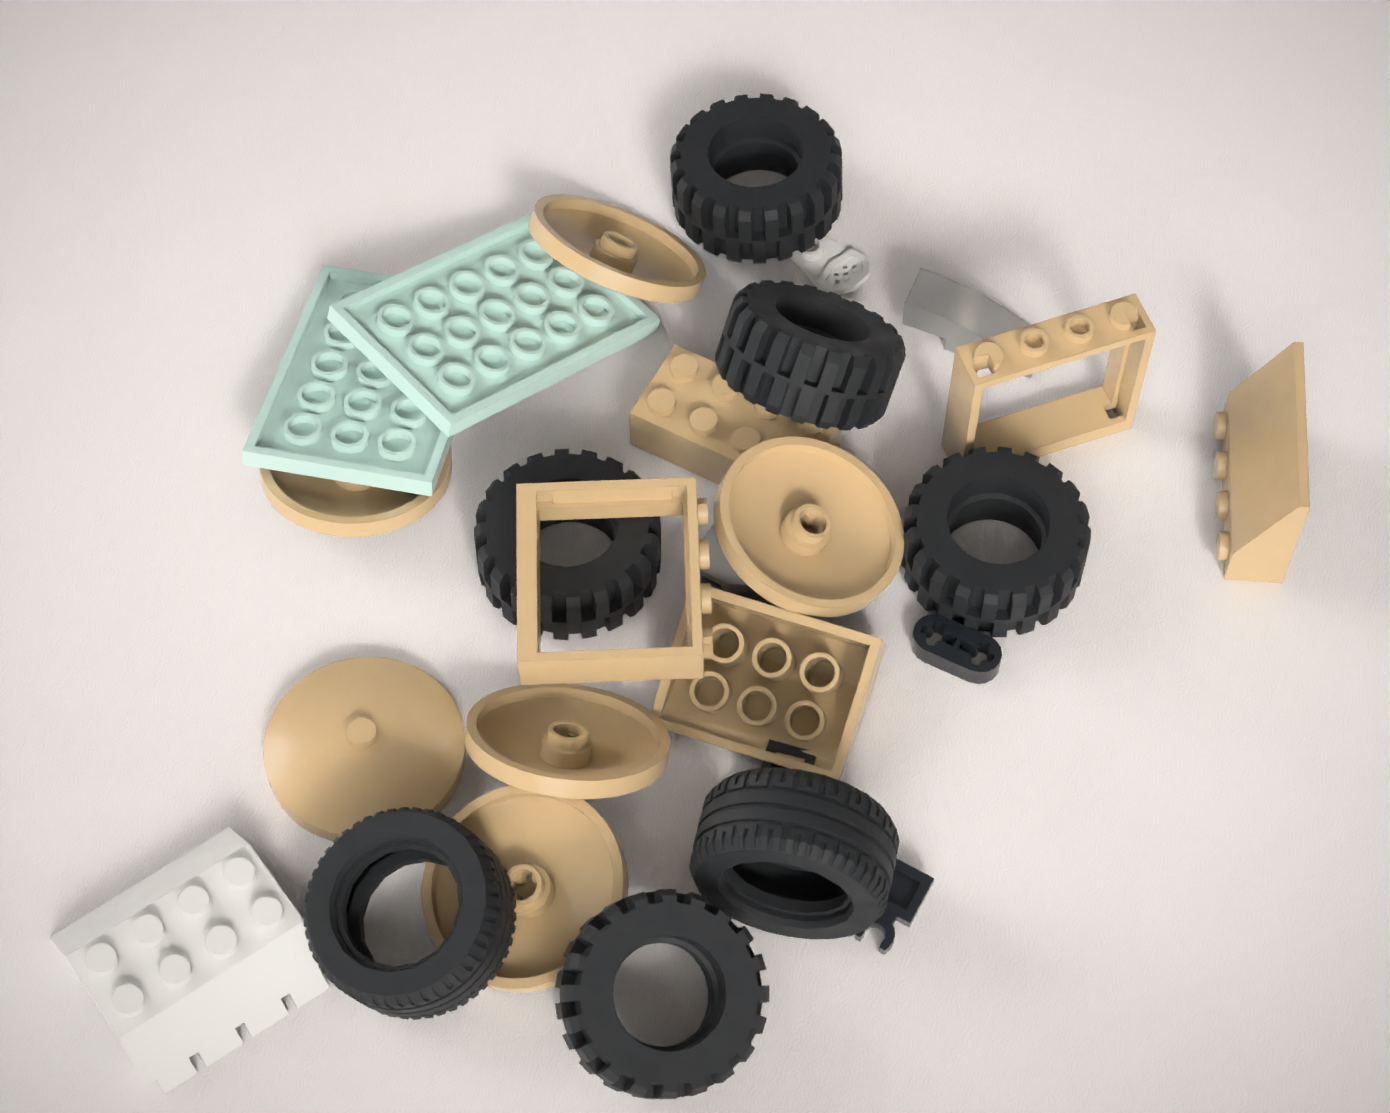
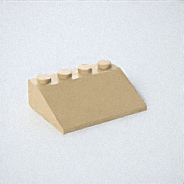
[1213,342,1310,583]
[651,587,886,780]

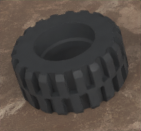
[670,93,842,264]
[715,280,906,431]
[901,447,1091,637]
[474,449,661,640]
[555,889,769,1099]

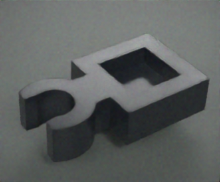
[855,858,935,955]

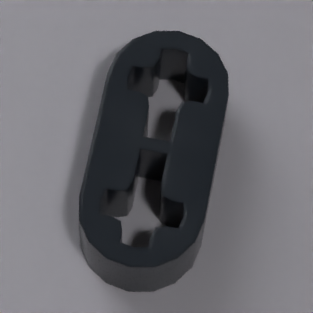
[911,614,1002,684]

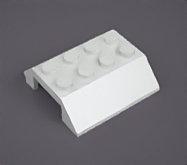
[50,827,329,1094]

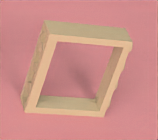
[941,293,1156,457]
[516,477,714,685]

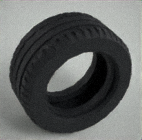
[689,767,899,939]
[304,807,517,1020]

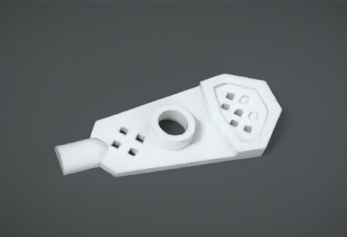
[789,236,870,295]

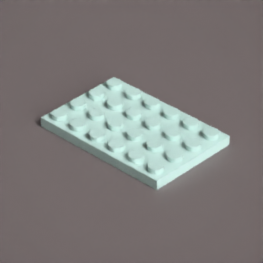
[327,213,660,438]
[242,265,454,496]

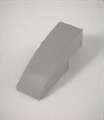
[902,268,1033,378]

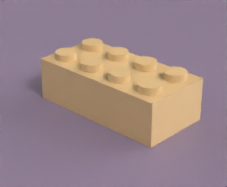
[629,345,842,485]

